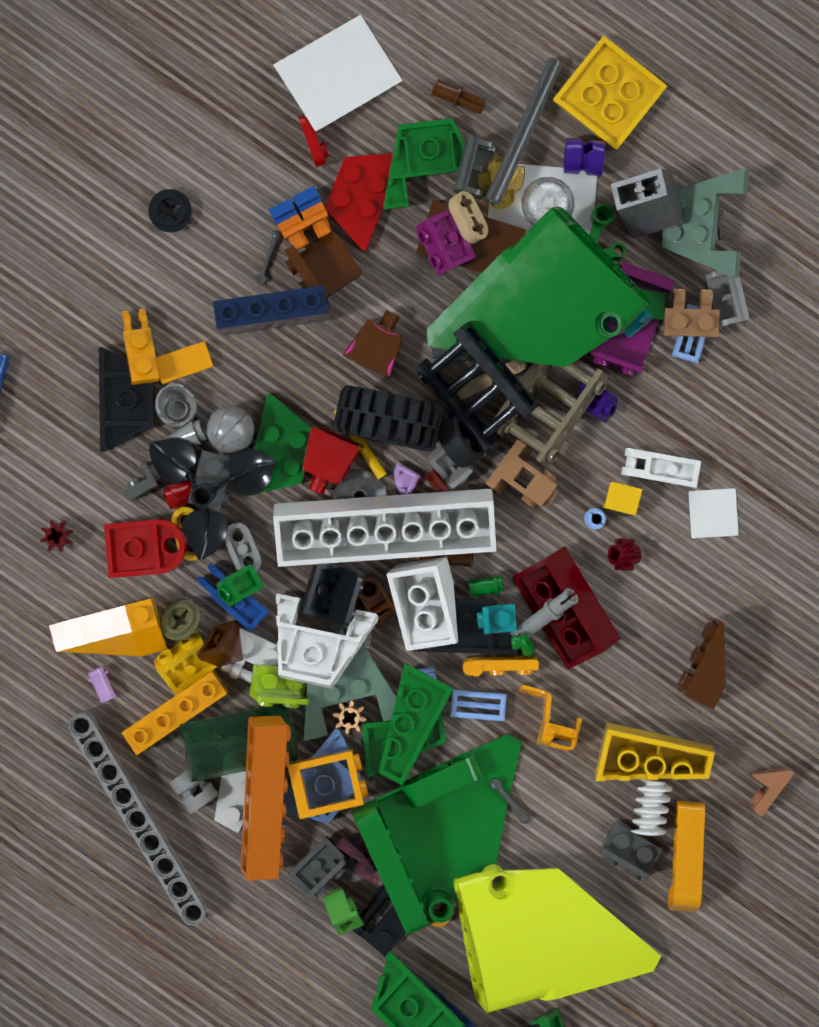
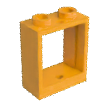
[288,749,368,819]

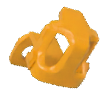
[518,685,582,751]

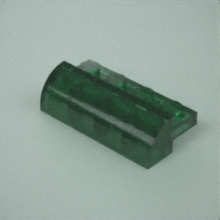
[179,704,298,782]

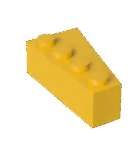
[595,722,715,781]

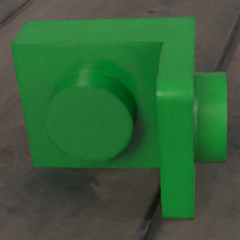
[216,564,265,607]

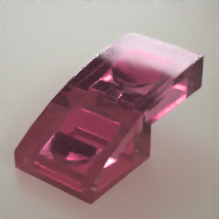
[336,835,380,885]

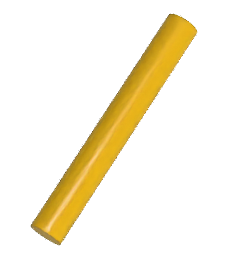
[333,410,387,480]

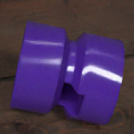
[563,138,605,177]

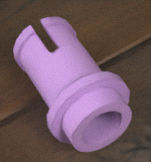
[88,666,116,703]

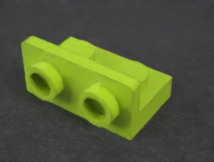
[249,664,309,708]

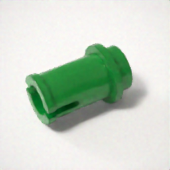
[469,574,504,597]

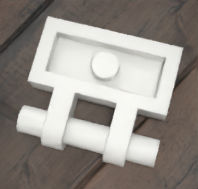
[221,628,278,683]

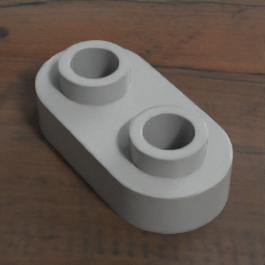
[224,523,262,572]

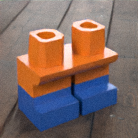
[269,186,332,251]

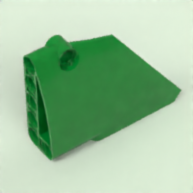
[427,206,651,367]
[351,734,522,936]

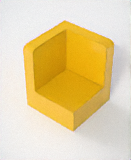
[602,482,643,516]

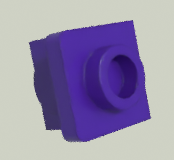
[574,382,618,422]

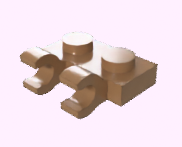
[663,289,720,338]

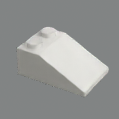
[387,556,458,651]

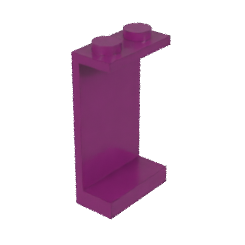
[588,262,675,377]

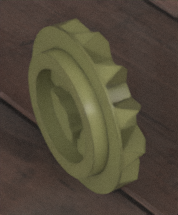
[161,600,202,643]

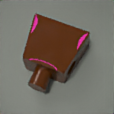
[343,310,403,379]

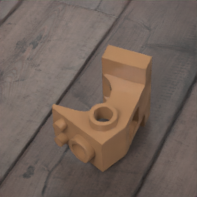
[485,440,559,509]

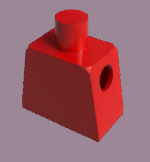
[303,425,364,494]

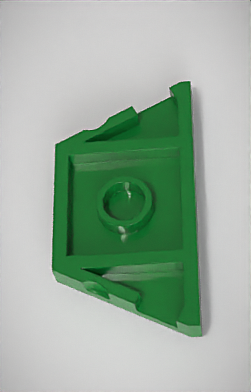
[243,394,311,496]
[371,951,466,1027]

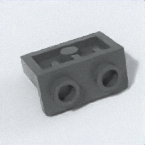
[599,821,663,880]

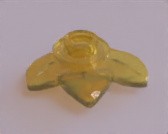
[478,154,525,209]

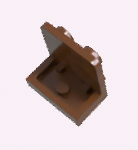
[284,232,362,299]

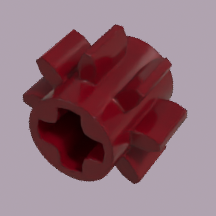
[40,520,74,552]
[608,538,642,571]

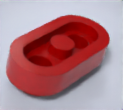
[298,114,329,168]

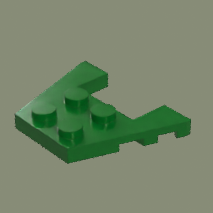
[383,118,488,210]

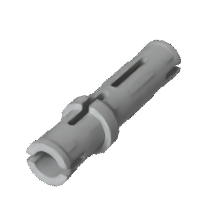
[511,588,578,638]

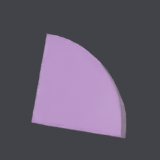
[394,463,421,495]

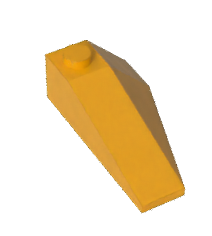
[49,597,168,657]

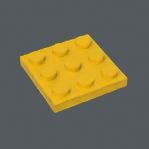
[552,35,667,151]

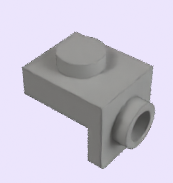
[426,445,472,489]

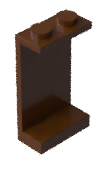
[416,200,526,273]

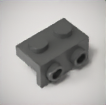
[187,450,232,512]
[288,835,349,900]

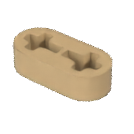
[449,191,488,244]

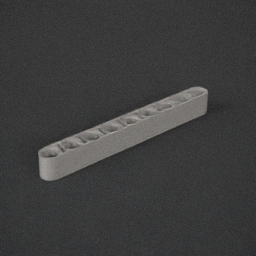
[69,712,207,926]

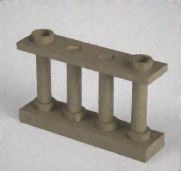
[495,363,608,467]

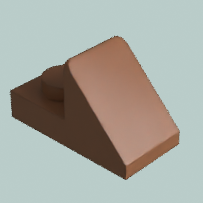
[749,767,795,817]

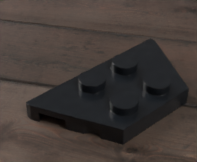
[99,347,155,452]
[413,598,518,655]

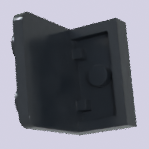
[299,563,363,627]

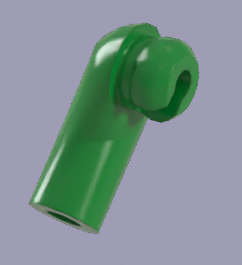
[511,633,535,656]

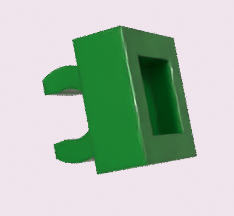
[531,1008,564,1027]

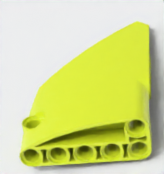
[454,864,661,1013]

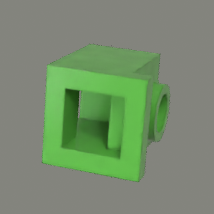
[323,888,364,936]

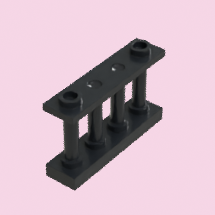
[414,321,539,451]

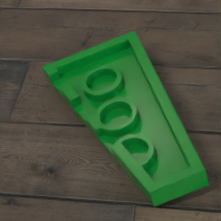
[378,663,453,786]

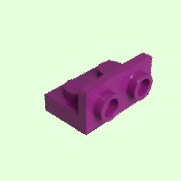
[416,209,476,276]

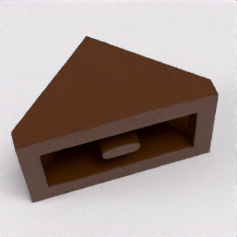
[197,620,243,667]

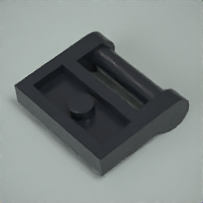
[352,884,406,957]

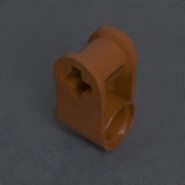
[359,575,397,629]

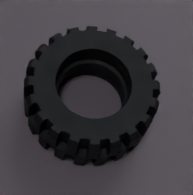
[333,385,443,452]

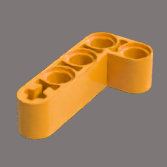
[668,801,705,912]

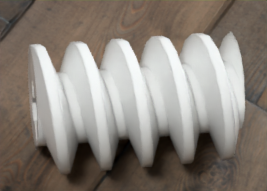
[631,779,672,836]

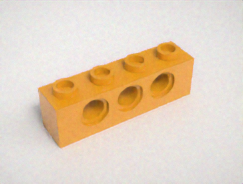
[122,670,229,755]

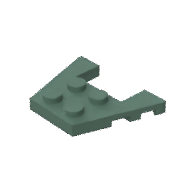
[661,169,749,278]
[304,644,397,741]

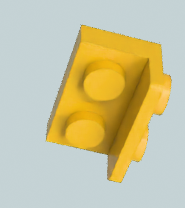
[154,631,218,695]

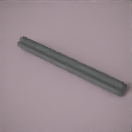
[486,57,562,206]

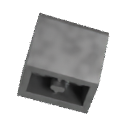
[611,168,684,239]

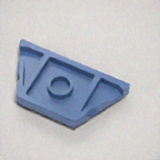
[283,728,363,824]

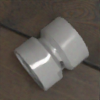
[169,763,219,814]

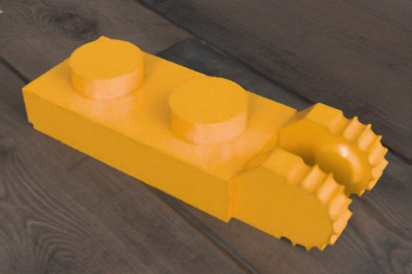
[122,308,159,385]
[462,655,539,676]

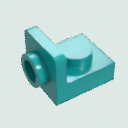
[477,604,517,634]

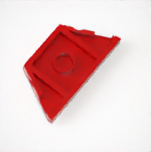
[325,153,393,252]

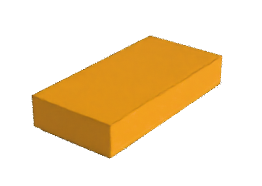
[156,341,214,384]

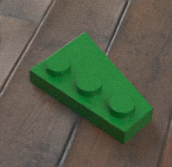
[362,714,446,778]

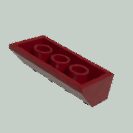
[512,546,621,670]

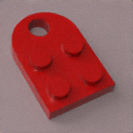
[104,519,188,578]

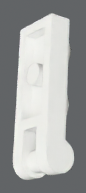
[621,448,701,488]

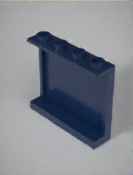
[213,285,331,336]

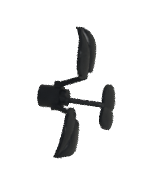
[149,438,276,560]

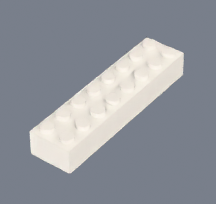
[273,488,496,567]

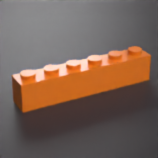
[240,716,291,881]

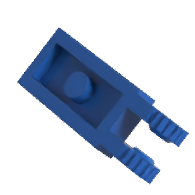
[196,563,270,632]

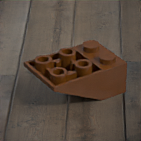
[677,618,726,709]

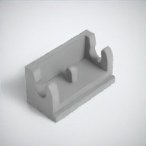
[705,271,750,328]

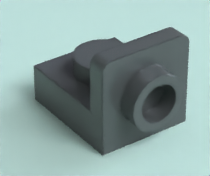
[124,461,161,501]

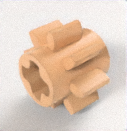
[333,700,367,734]

